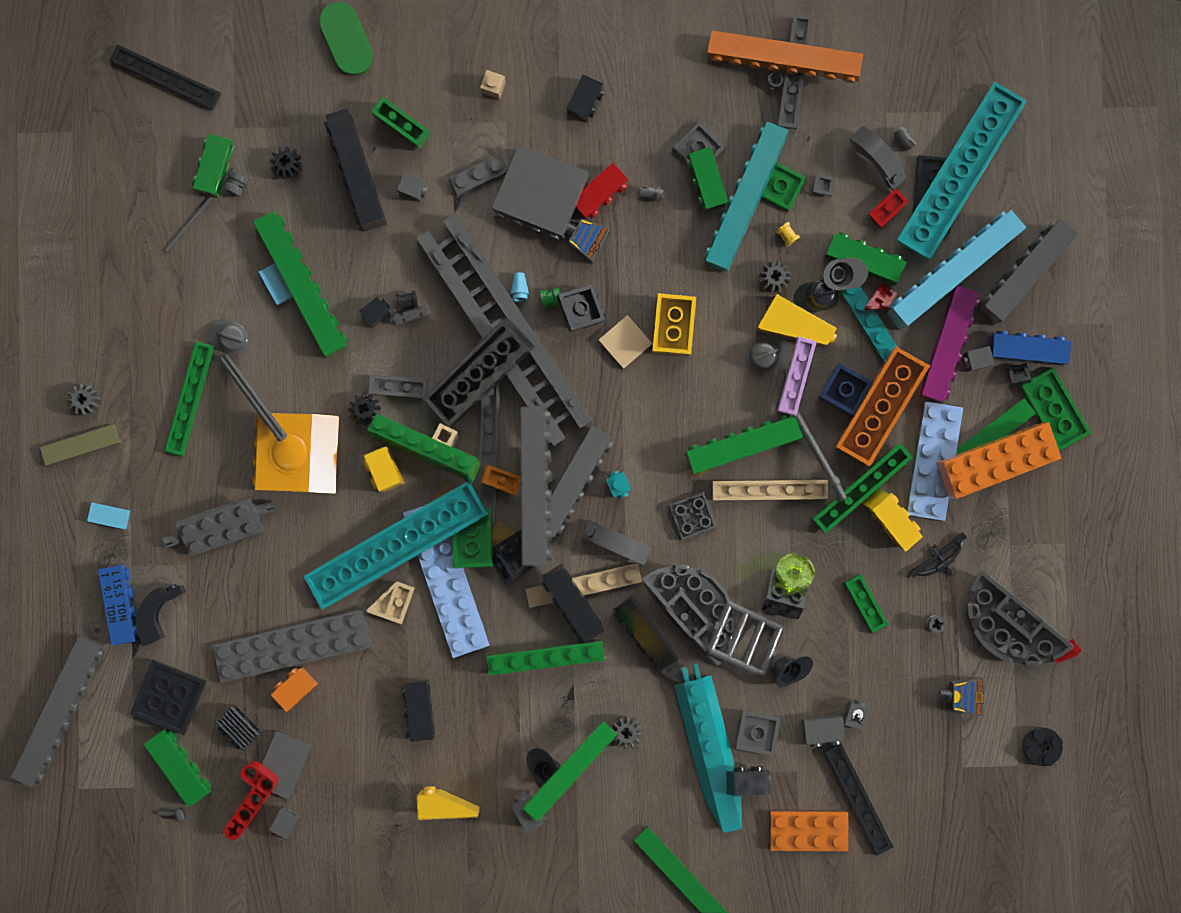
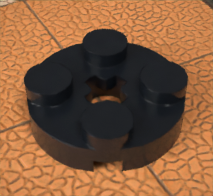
[1022,727,1063,766]

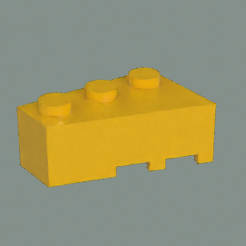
[861,488,923,552]

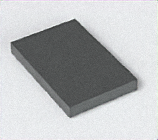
[262,730,313,800]

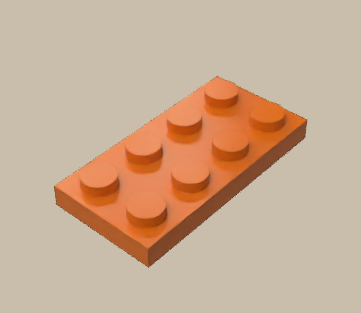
[770,811,848,851]

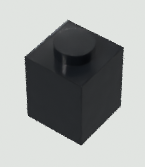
[359,297,391,328]

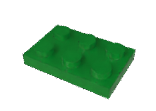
[453,508,493,569]

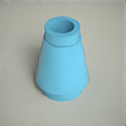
[510,272,529,302]

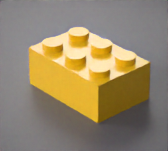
[652,293,696,357]

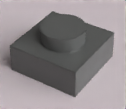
[812,173,835,197]

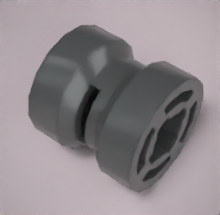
[223,171,249,197]

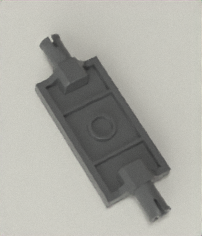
[163,496,277,557]

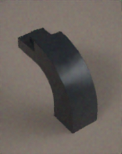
[136,584,187,646]

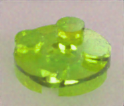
[775,553,815,592]

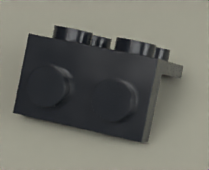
[762,567,809,620]

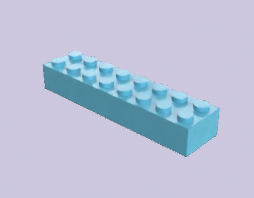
[887,210,1026,330]

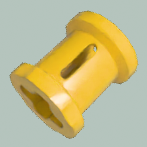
[775,222,800,247]

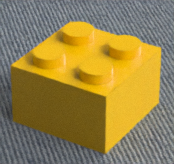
[363,447,405,492]

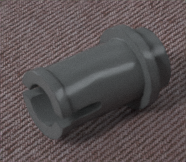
[894,126,917,151]
[639,185,664,202]

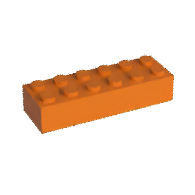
[835,346,930,466]
[936,422,1062,499]

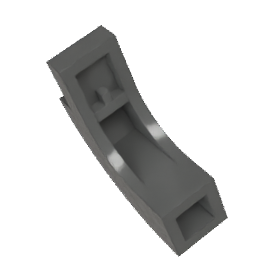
[849,126,907,190]
[582,520,652,565]

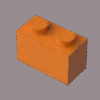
[271,667,318,712]

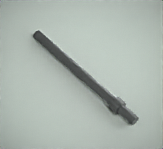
[792,411,847,501]

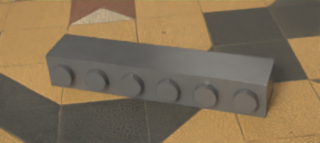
[548,426,613,537]

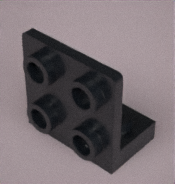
[492,529,536,585]

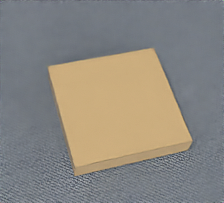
[599,315,653,369]

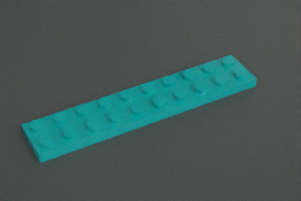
[896,81,1027,261]
[303,481,489,610]

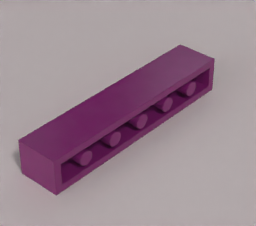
[919,286,980,403]

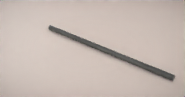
[165,167,237,252]

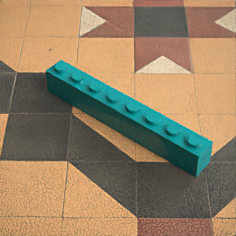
[704,122,789,273]

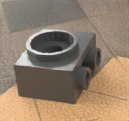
[512,791,548,834]

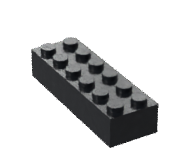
[324,108,387,231]
[423,318,535,427]

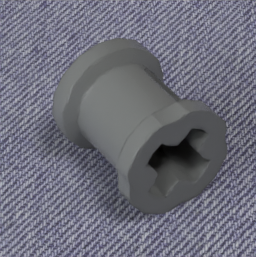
[925,615,946,633]

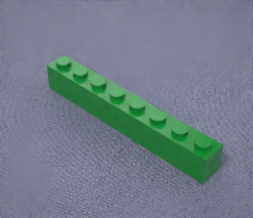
[254,211,348,358]

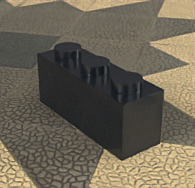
[402,680,435,742]

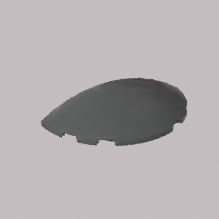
[641,565,735,666]
[968,570,1073,666]

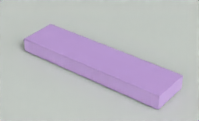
[777,336,817,416]

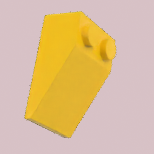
[417,786,480,820]

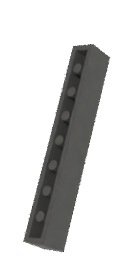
[11,635,105,788]

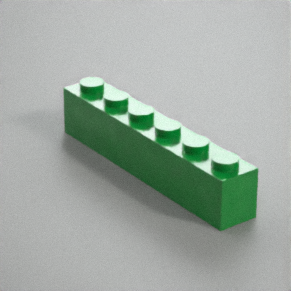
[367,414,481,483]
[684,415,803,475]
[810,443,913,534]
[486,640,604,676]

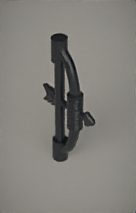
[909,532,967,578]

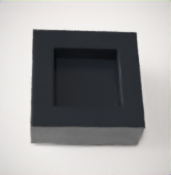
[1008,363,1031,387]

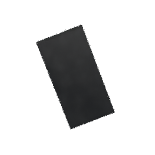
[912,155,951,234]

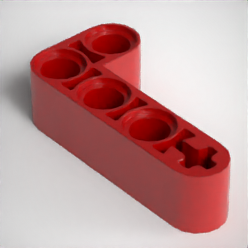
[224,761,278,840]

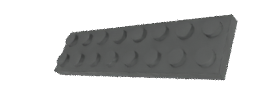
[212,609,372,683]

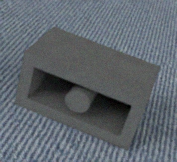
[802,715,845,747]

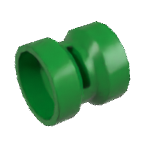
[540,287,560,309]

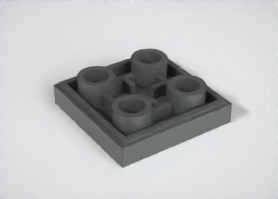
[668,492,717,541]

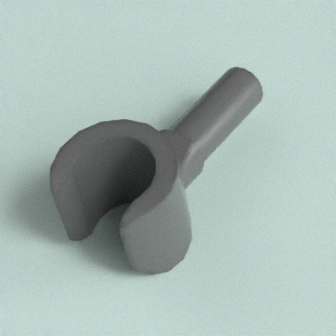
[158,808,187,821]

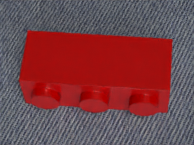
[575,163,628,220]

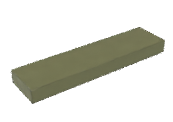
[40,424,120,466]

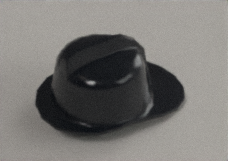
[793,280,839,313]
[770,656,813,688]
[526,748,561,788]

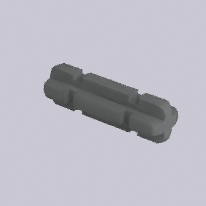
[393,305,430,325]

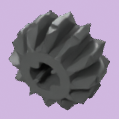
[759,261,791,293]
[66,383,101,416]
[612,716,643,749]

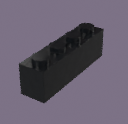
[542,563,604,643]

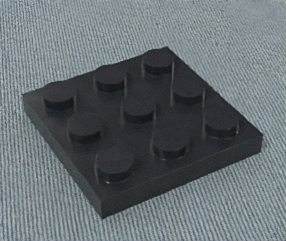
[130,659,207,735]

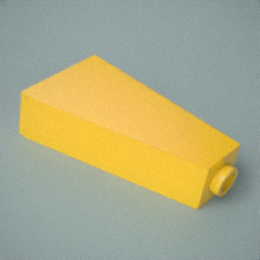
[756,294,837,347]

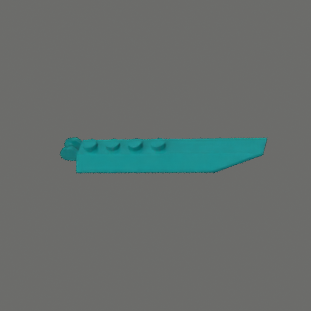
[674,664,742,833]

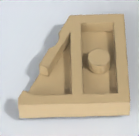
[367,581,415,624]

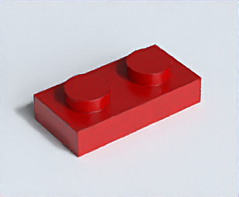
[868,188,909,229]

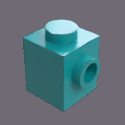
[606,471,631,499]

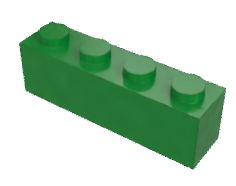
[824,232,906,286]
[144,729,212,808]

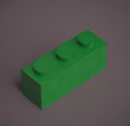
[371,96,431,150]
[192,134,235,198]
[685,147,728,210]

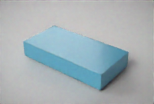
[259,263,293,306]
[87,502,130,529]

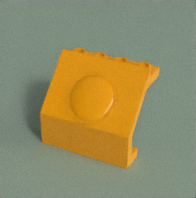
[252,413,339,493]

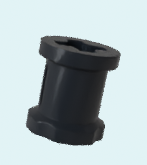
[396,290,418,311]

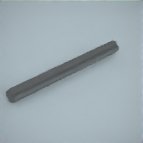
[219,354,287,442]

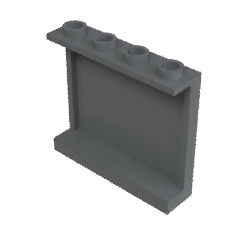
[492,145,591,240]

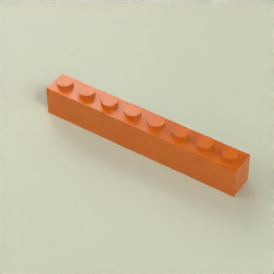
[707,30,863,83]

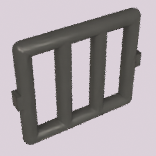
[707,601,783,678]

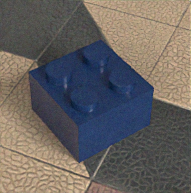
[818,363,873,417]

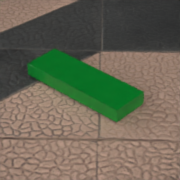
[843,574,889,634]

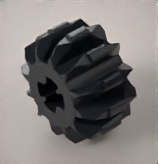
[269,146,303,179]
[348,393,381,425]

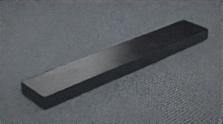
[110,44,221,110]
[823,744,893,856]

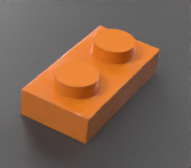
[480,465,522,496]

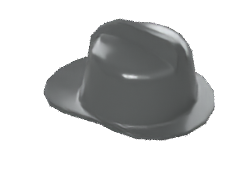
[823,258,868,290]
[207,319,252,354]
[745,336,790,373]

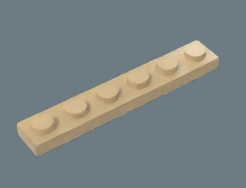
[712,480,828,501]
[525,563,642,608]

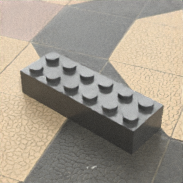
[976,219,1078,326]

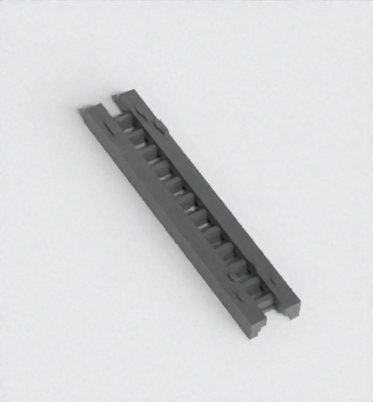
[417,213,592,447]

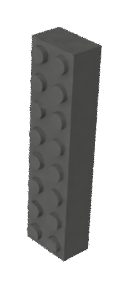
[521,407,552,565]

